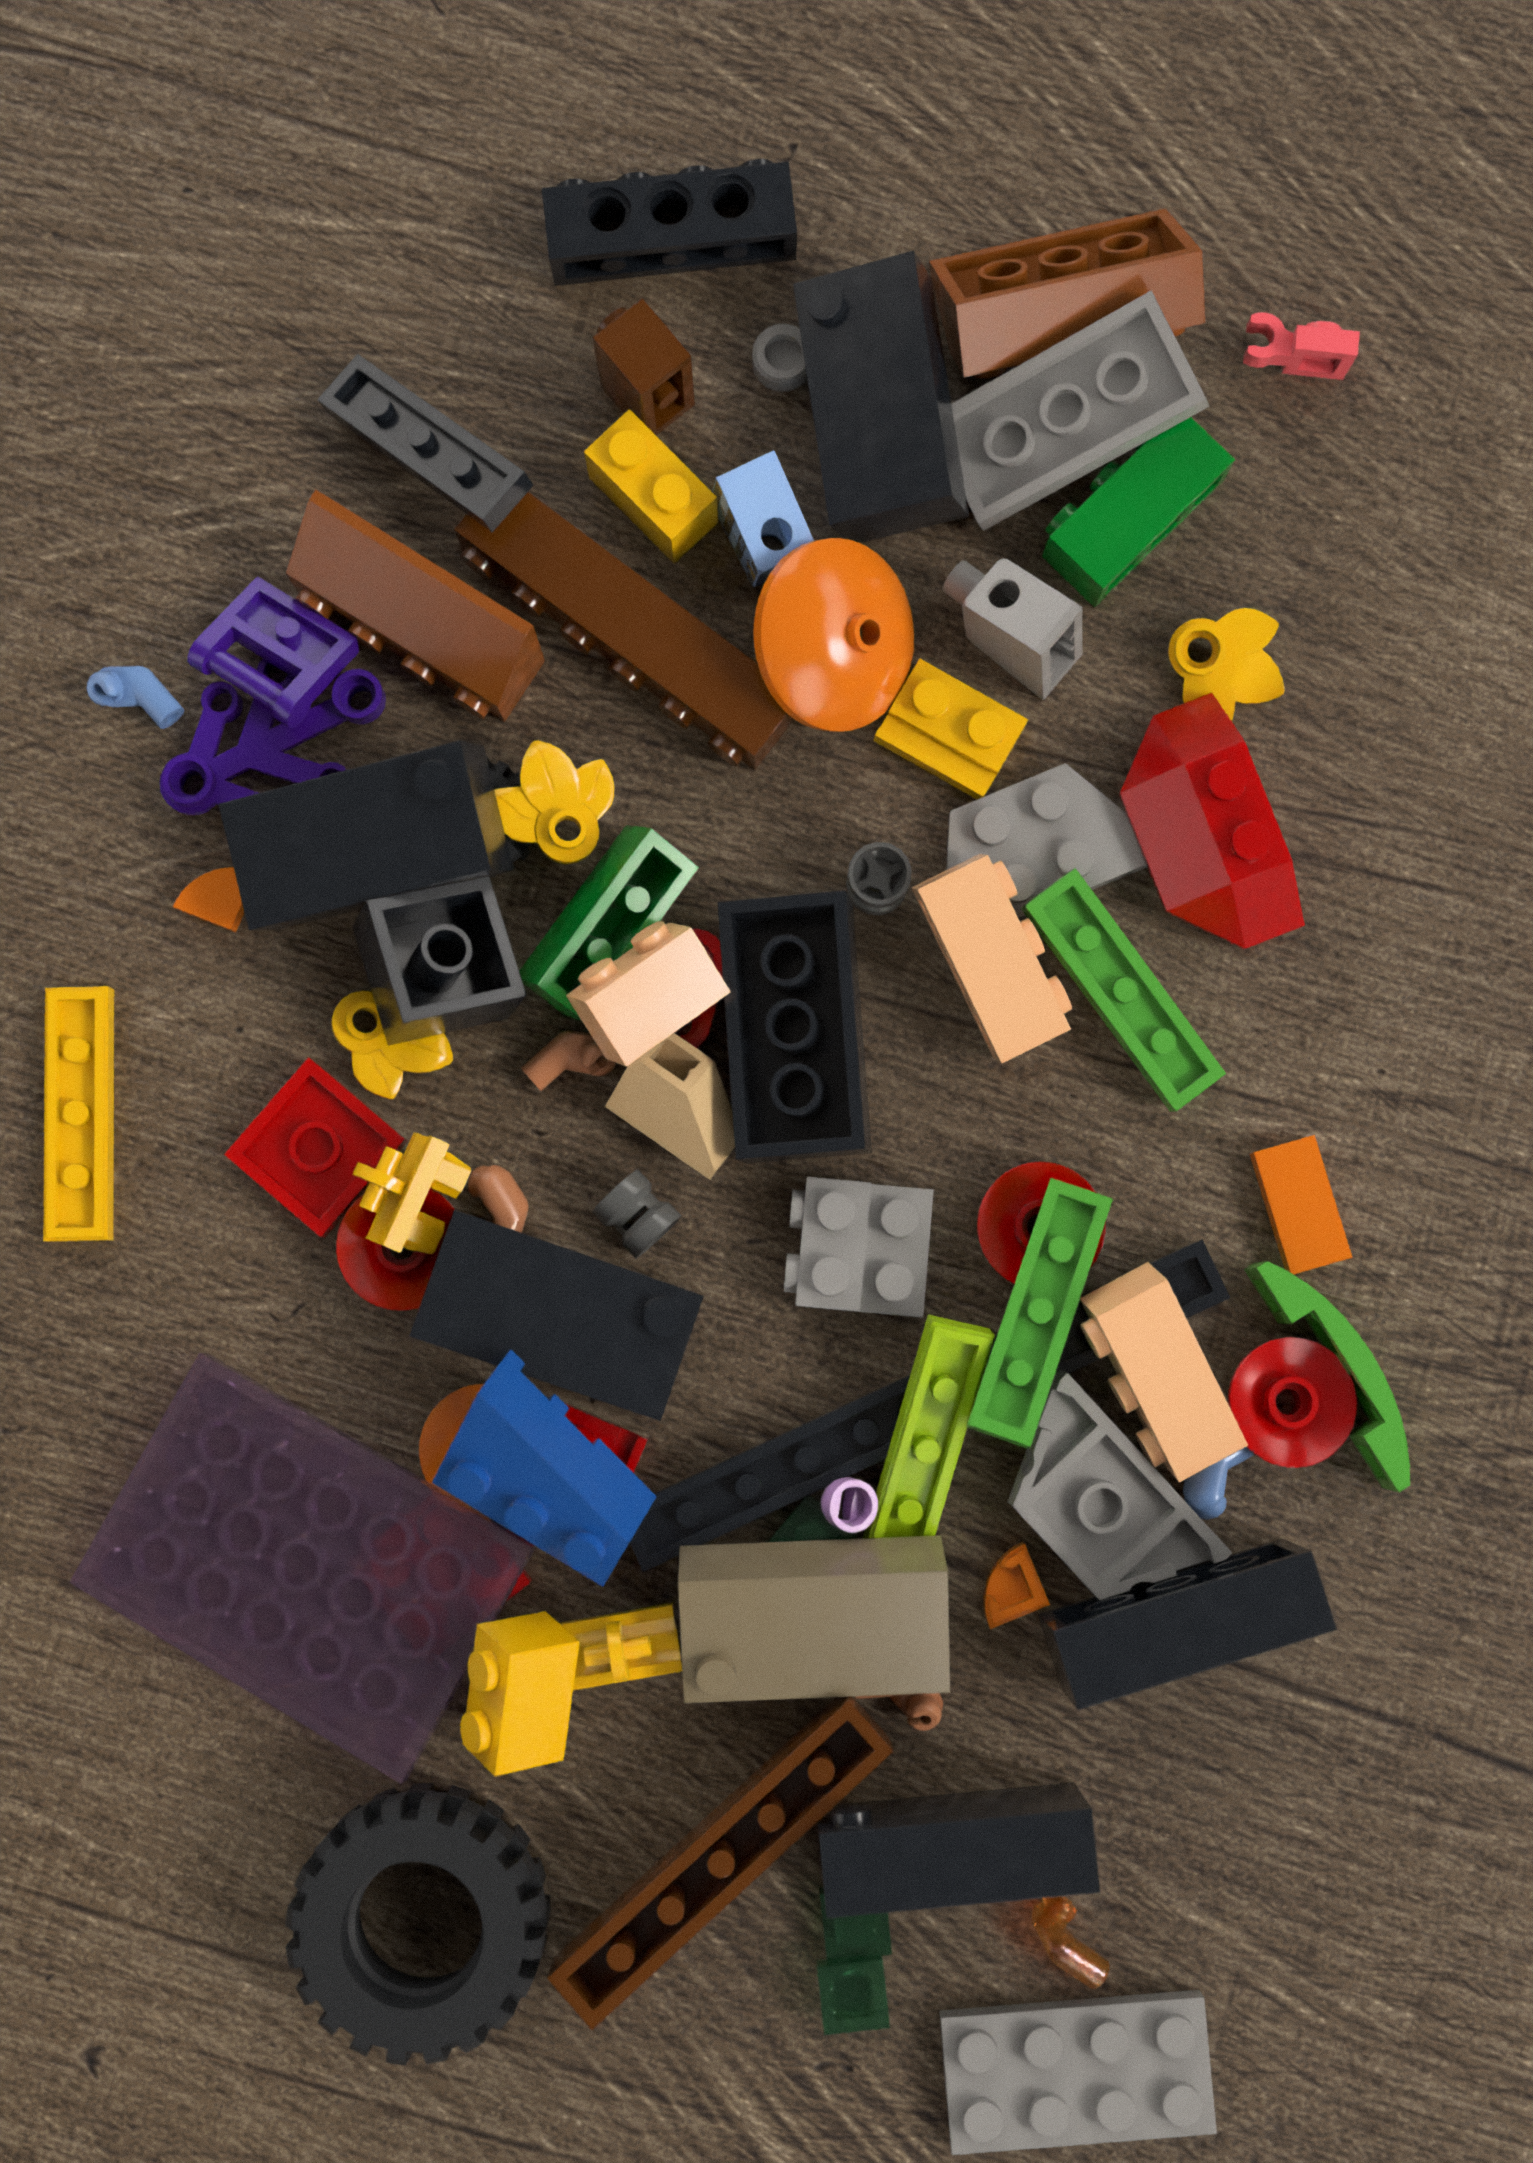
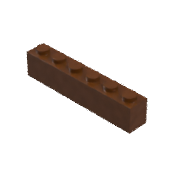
[454,492,795,770]
[547,1697,894,2030]

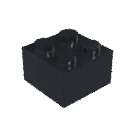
[352,876,527,1046]

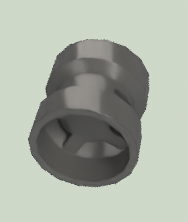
[846,842,912,916]
[592,1169,682,1259]

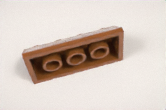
[929,208,1206,378]
[286,490,545,722]

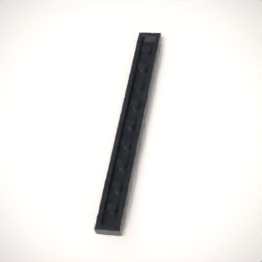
[630,1239,1230,1572]

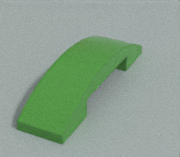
[1244,1261,1410,1493]

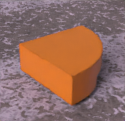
[173,867,245,933]
[983,1542,1050,1629]

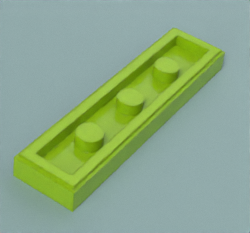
[862,1314,995,1539]

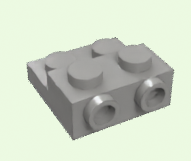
[784,1177,934,1318]

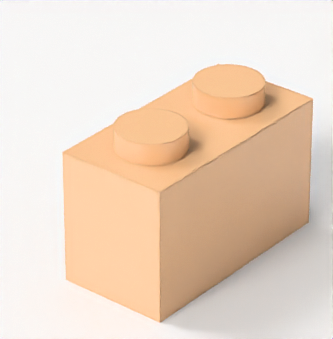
[566,921,730,1067]

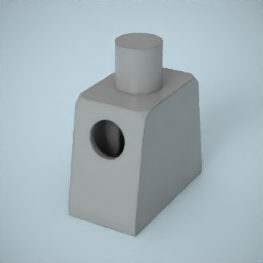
[942,558,1083,700]

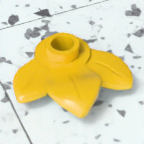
[1168,608,1285,721]
[494,740,615,864]
[331,991,453,1100]

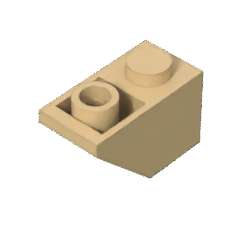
[605,1033,735,1180]

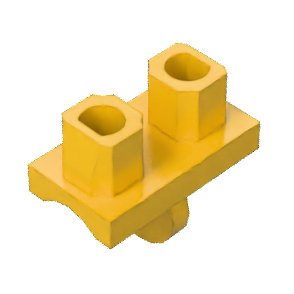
[352,1132,471,1254]
[560,1603,682,1690]

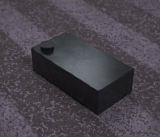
[793,250,969,543]
[218,740,513,930]
[717,890,872,1163]
[410,1210,704,1421]
[1038,1538,1337,1710]
[818,1782,1100,1918]

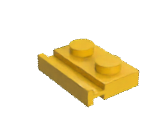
[874,658,1028,800]

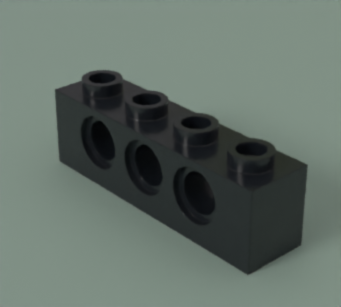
[541,159,797,286]

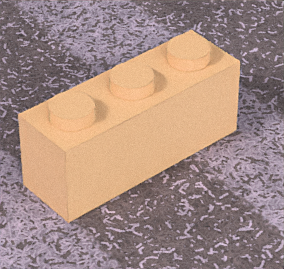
[911,854,1072,1064]
[1080,1262,1248,1482]

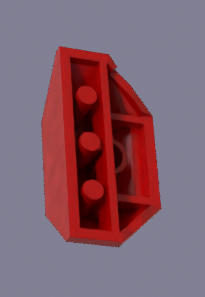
[1119,693,1305,950]

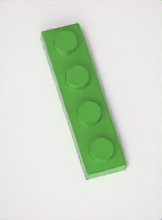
[1020,868,1226,1112]
[967,1178,1113,1449]

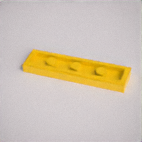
[43,986,114,1242]

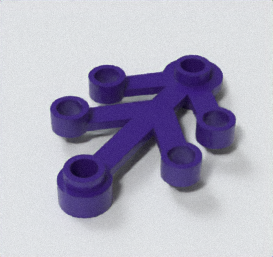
[160,659,386,815]

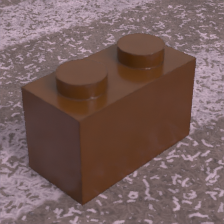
[592,298,695,435]

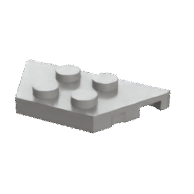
[945,763,1147,920]
[1007,1369,1232,1600]

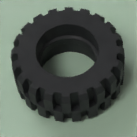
[285,1783,551,2065]

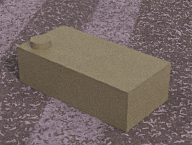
[678,1535,950,1703]

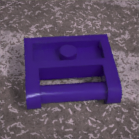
[187,576,359,728]

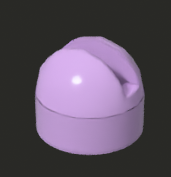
[821,1477,878,1533]

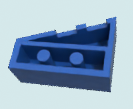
[432,1349,657,1587]

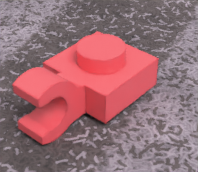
[1243,312,1360,380]

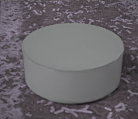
[752,324,808,392]

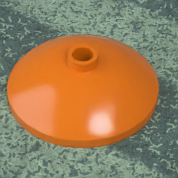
[753,538,914,732]

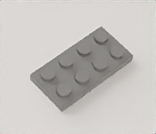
[951,290,1209,531]
[939,1990,1217,2155]

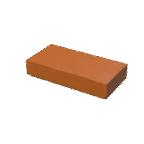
[1249,1135,1353,1275]

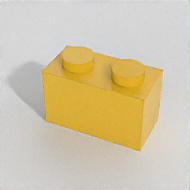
[584,409,718,564]
[460,1611,580,1776]

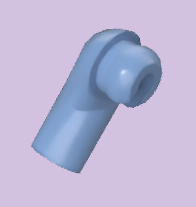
[86,666,184,729]

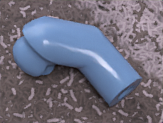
[1183,1447,1254,1520]

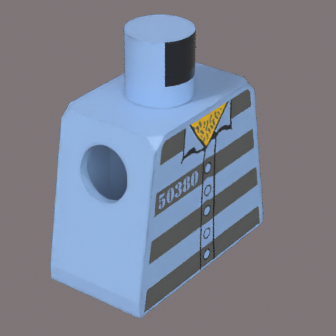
[712,450,814,587]

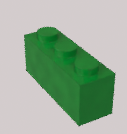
[1042,417,1235,608]
[519,825,699,1021]

